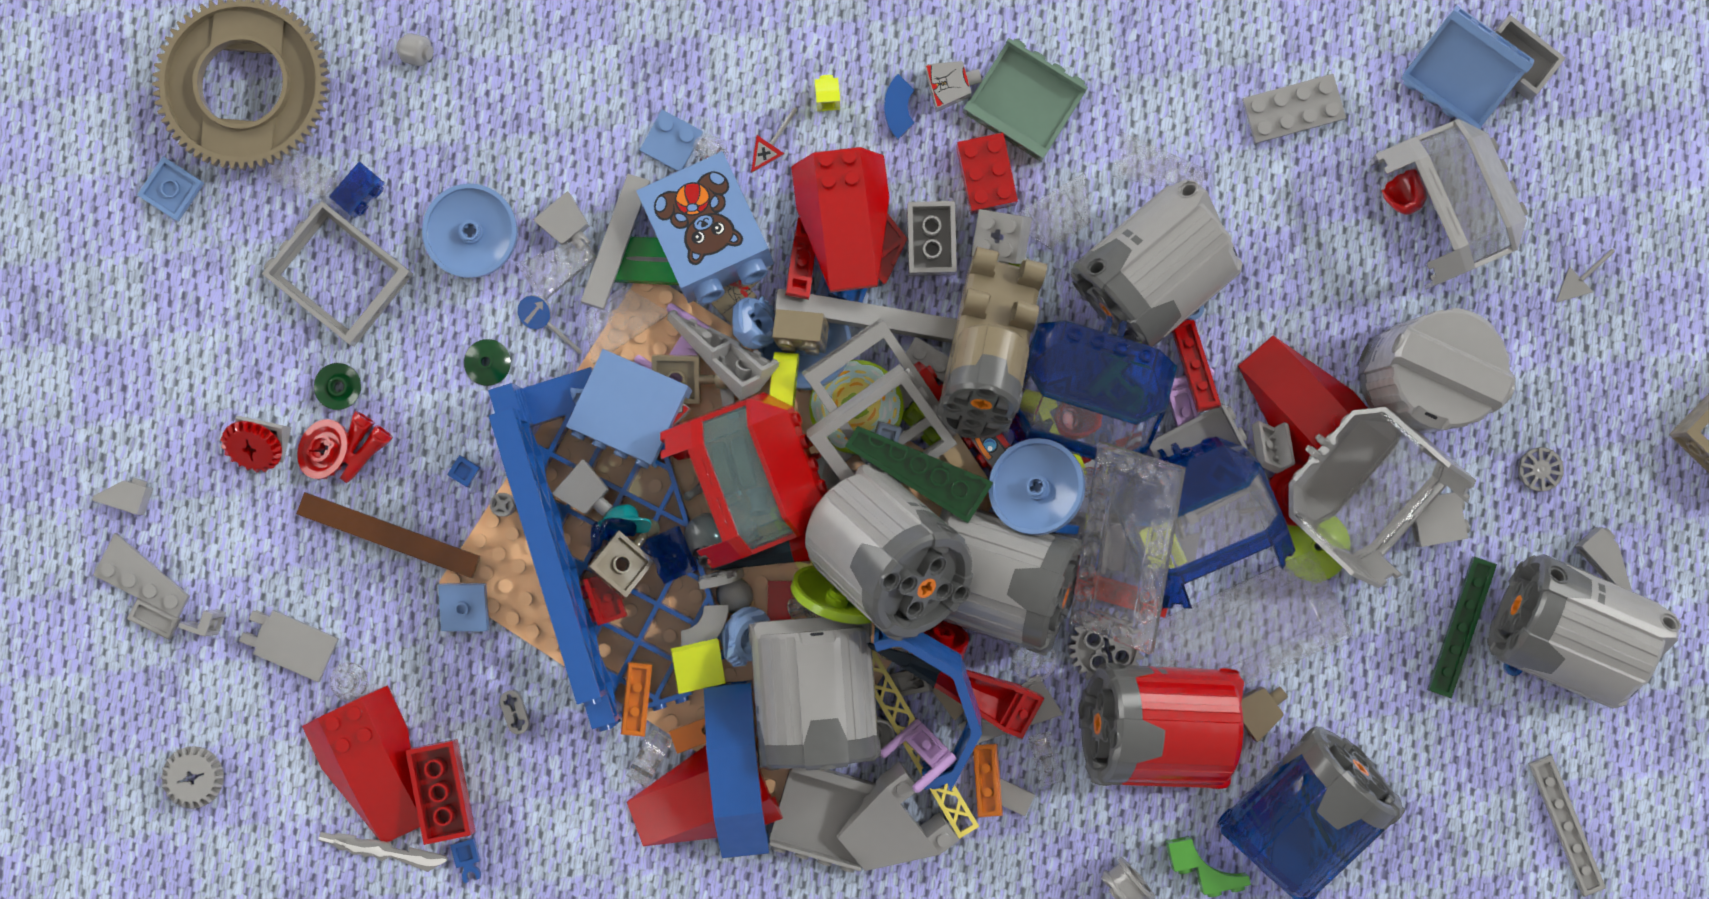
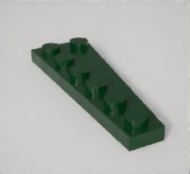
[845,426,993,523]

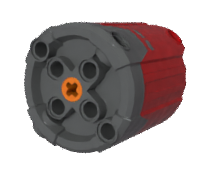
[1078,663,1244,789]

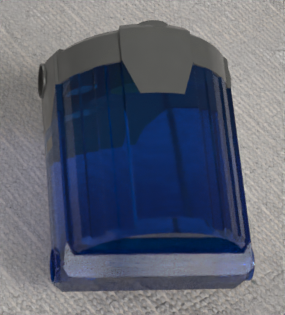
[1217,726,1405,899]

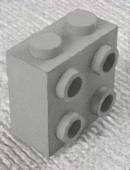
[1407,492,1470,547]

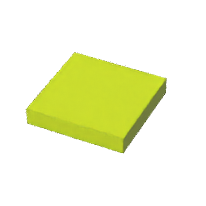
[670,638,725,694]

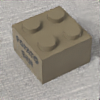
[772,309,829,355]

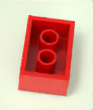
[956,132,1018,215]

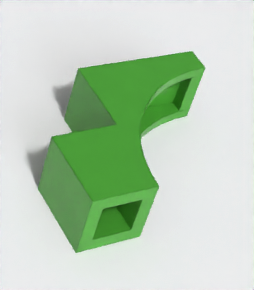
[1165,836,1251,897]

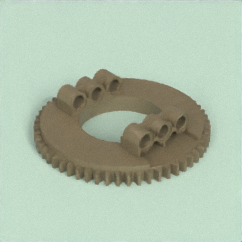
[152,0,331,171]

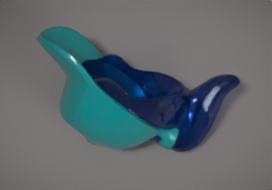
[590,504,651,552]

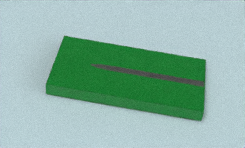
[614,236,679,285]

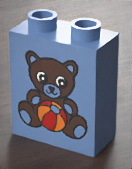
[636,151,774,305]

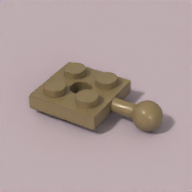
[652,354,728,404]
[587,519,660,599]

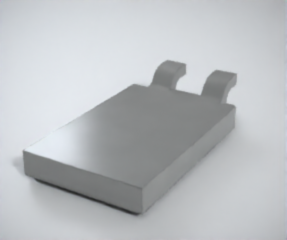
[239,610,339,682]

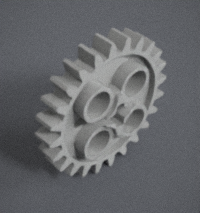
[1068,608,1146,680]

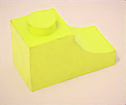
[815,75,840,112]

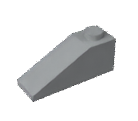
[1574,527,1632,591]

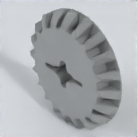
[161,746,224,809]

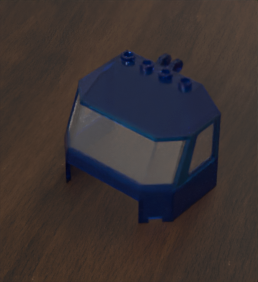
[1009,316,1178,477]
[1114,436,1296,609]

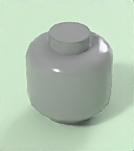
[396,33,434,66]

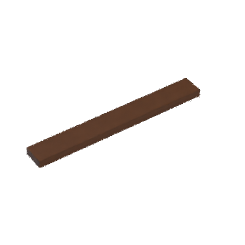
[296,492,481,578]

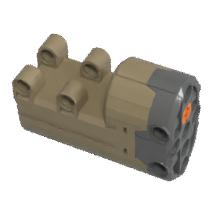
[936,246,1047,438]

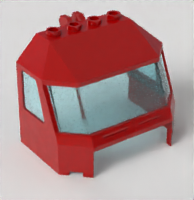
[660,392,827,569]

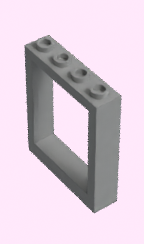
[262,201,413,347]
[801,318,939,464]
[806,364,957,484]

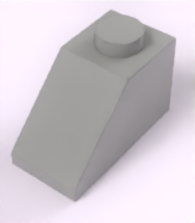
[92,478,153,515]

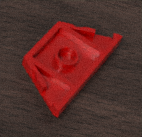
[879,213,908,285]

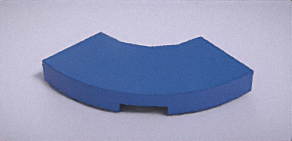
[884,74,914,140]

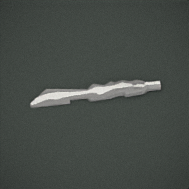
[318,832,448,872]

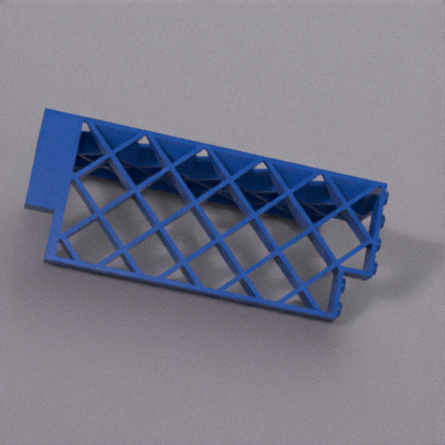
[488,367,725,732]

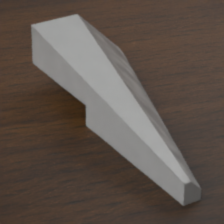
[667,310,779,401]

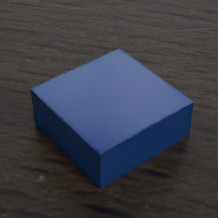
[447,455,480,487]

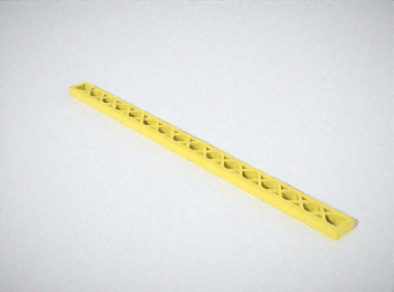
[766,504,980,839]

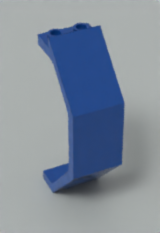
[874,626,982,792]
[704,680,769,858]

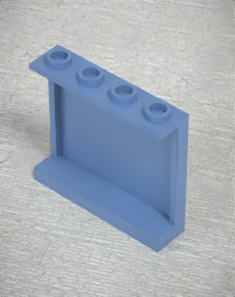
[1401,5,1534,130]
[566,349,692,469]

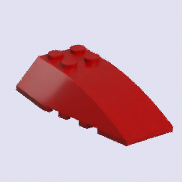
[791,147,890,292]
[1238,335,1369,466]
[302,685,420,842]
[627,746,783,846]

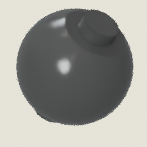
[683,513,722,567]

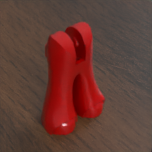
[335,411,393,483]

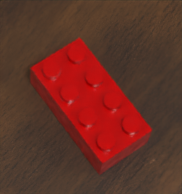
[406,738,476,845]

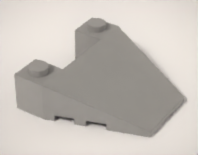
[837,761,959,871]

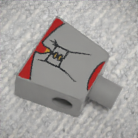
[924,61,982,112]

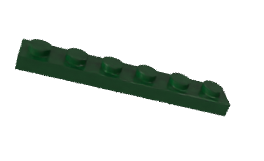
[1427,556,1497,699]

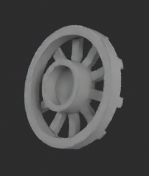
[1518,447,1564,491]

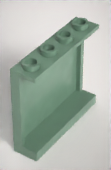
[963,38,1088,162]

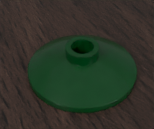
[464,339,511,386]
[314,363,361,410]

